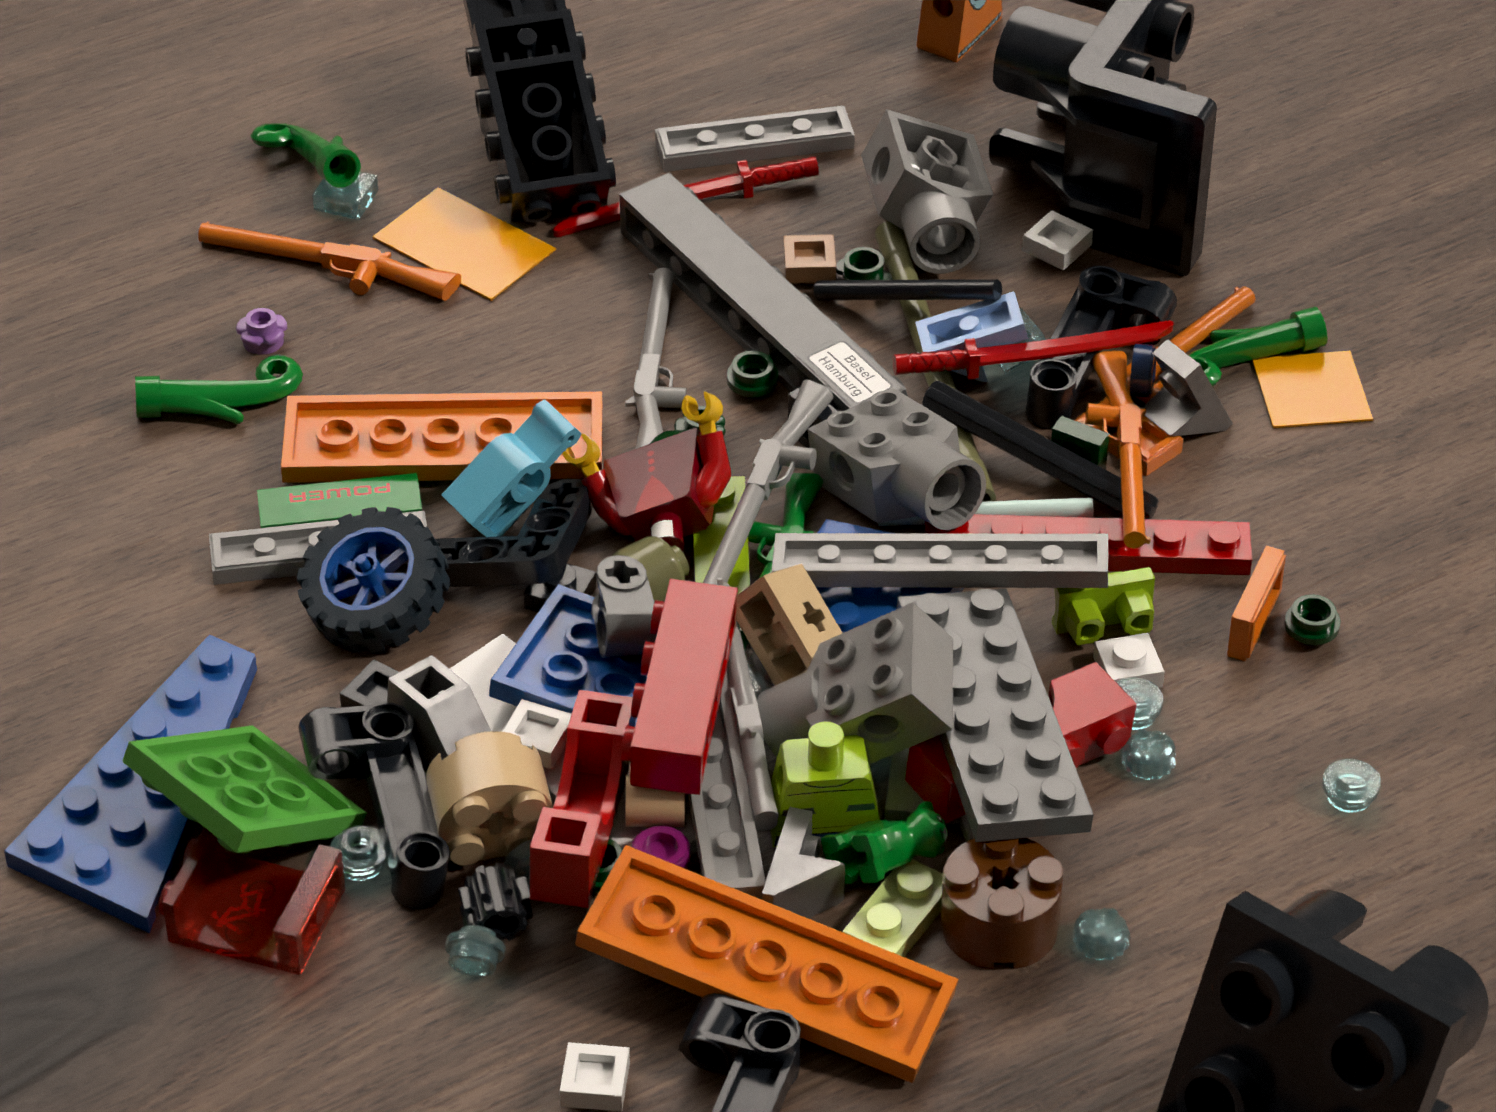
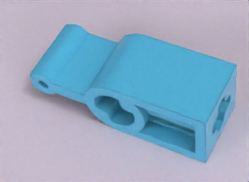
[442,399,582,537]

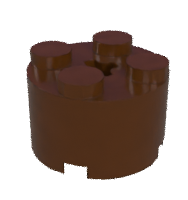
[941,838,1064,969]

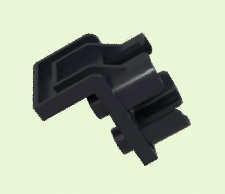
[989,0,1217,276]
[1156,890,1489,1112]

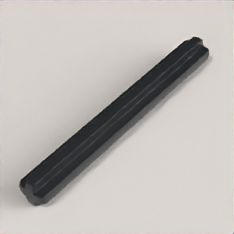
[922,381,1159,519]

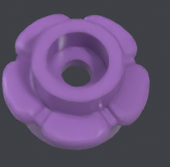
[236,308,287,355]

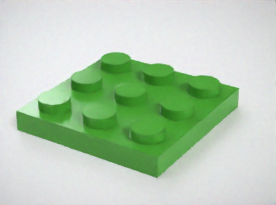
[122,725,367,854]

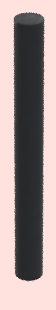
[814,279,1002,300]

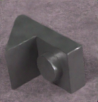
[1141,339,1233,436]
[762,807,845,918]

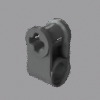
[591,555,657,658]

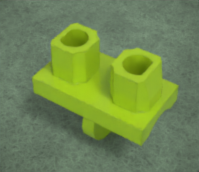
[1052,567,1155,645]

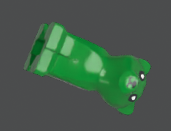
[821,801,948,884]

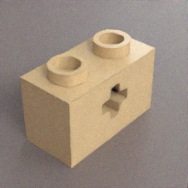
[736,563,842,686]

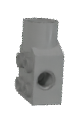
[861,110,993,274]
[807,388,986,530]
[757,602,953,764]

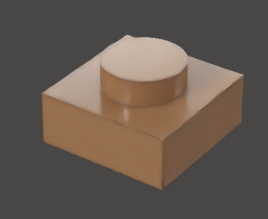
[783,234,836,284]

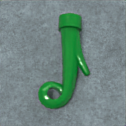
[250,123,361,188]
[1188,306,1328,387]
[135,355,303,424]

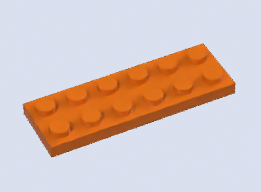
[281,391,603,483]
[575,845,958,1083]

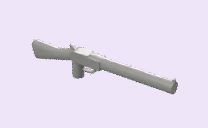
[625,268,687,449]
[703,380,833,584]
[714,578,778,831]

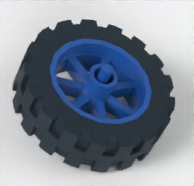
[297,507,450,653]

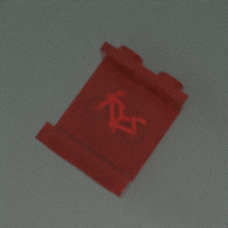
[159,827,345,975]

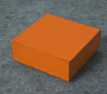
[1108,415,1183,476]

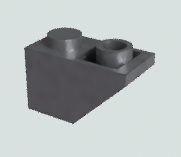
[387,655,492,765]

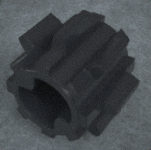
[458,863,533,943]

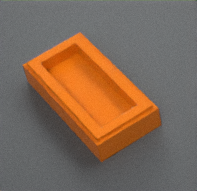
[1227,545,1286,661]

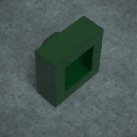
[1051,416,1109,469]

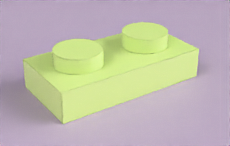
[843,860,943,957]

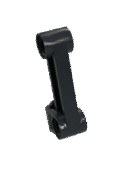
[1025,266,1177,429]
[298,702,449,909]
[678,993,800,1112]

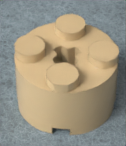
[426,731,553,865]

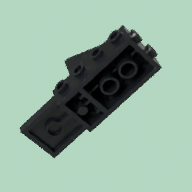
[463,0,616,222]

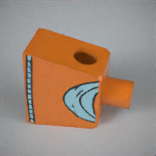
[917,0,1002,63]

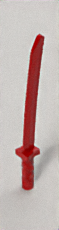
[553,156,819,238]
[893,320,1174,379]

